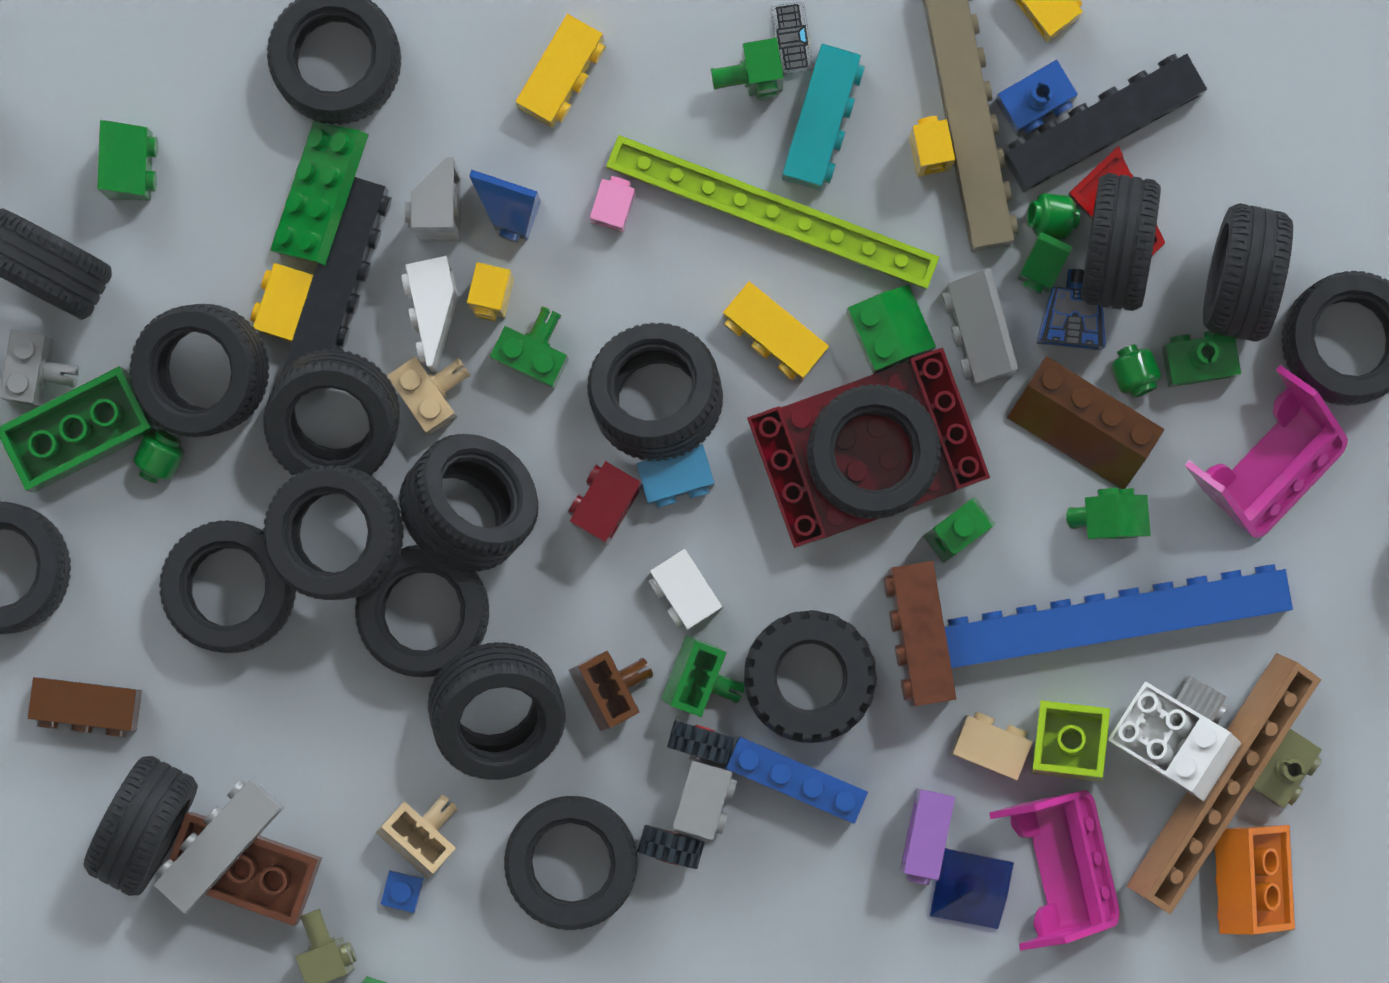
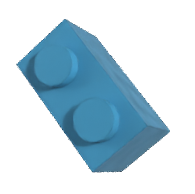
[636,444,715,509]

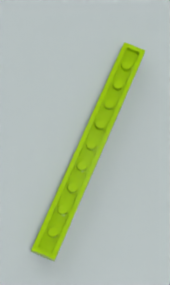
[606,135,939,290]

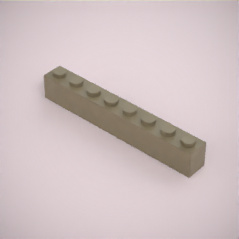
[923,0,1018,252]

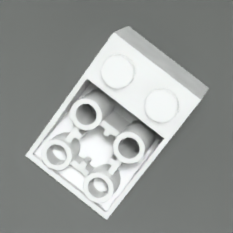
[401,256,459,373]
[1108,681,1241,802]

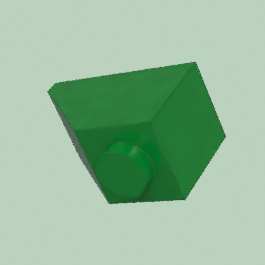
[1017,232,1072,294]

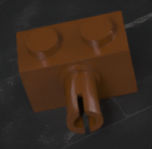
[568,650,653,731]

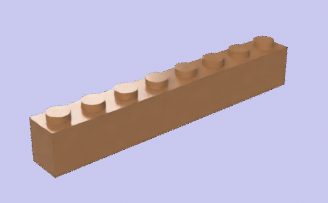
[1126,653,1322,915]

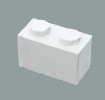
[648,549,722,630]

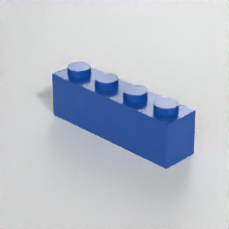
[726,736,868,824]

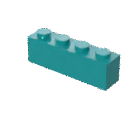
[782,43,865,191]

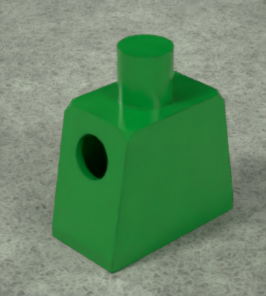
[923,497,995,563]

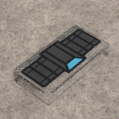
[770,1,814,75]

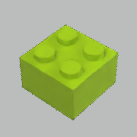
[1033,700,1110,782]

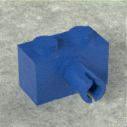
[995,59,1078,135]

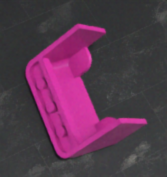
[1185,365,1348,538]
[989,790,1120,951]

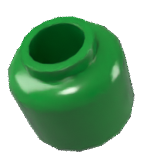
[1027,193,1080,240]
[1111,344,1161,398]
[133,429,185,483]

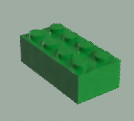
[0,366,156,493]

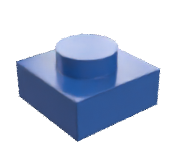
[381,870,424,913]

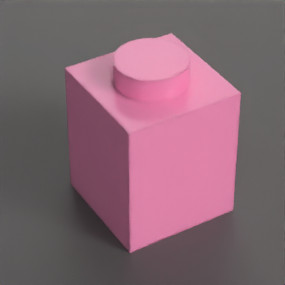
[590,176,636,233]

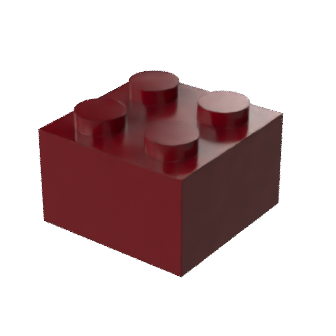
[568,461,643,545]

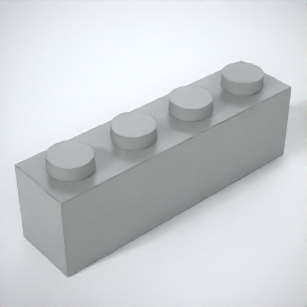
[153,779,284,914]

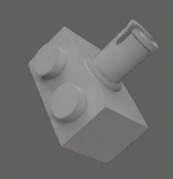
[0,330,79,407]

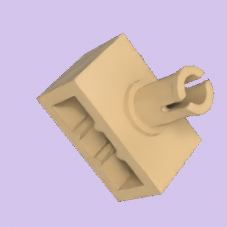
[387,356,471,436]
[375,795,458,879]

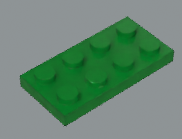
[270,121,369,265]

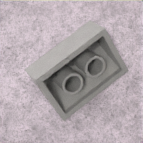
[404,157,461,242]
[942,268,1019,386]

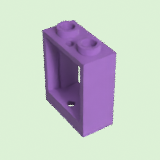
[900,788,955,885]

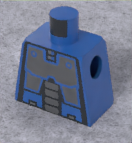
[1036,269,1106,351]

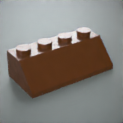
[1007,356,1165,489]

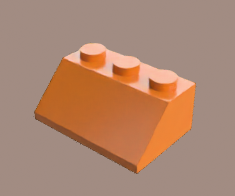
[1214,825,1295,935]

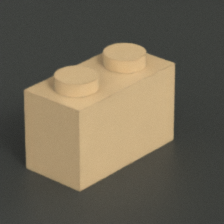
[950,712,1033,780]

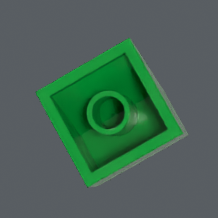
[97,120,158,201]
[846,284,936,374]

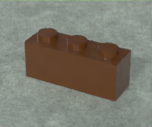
[27,677,142,737]

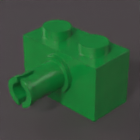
[711,37,784,100]
[490,306,569,390]
[1162,331,1241,388]
[1066,488,1151,539]
[661,635,745,717]

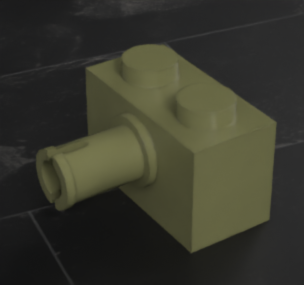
[1252,729,1322,808]
[295,909,357,983]

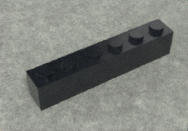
[1004,53,1207,193]
[283,177,392,371]

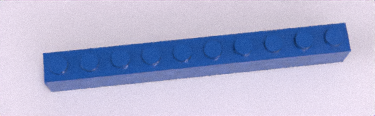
[945,564,1293,668]

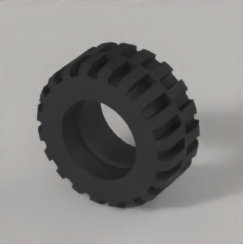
[744,610,877,743]

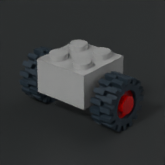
[637,720,737,869]

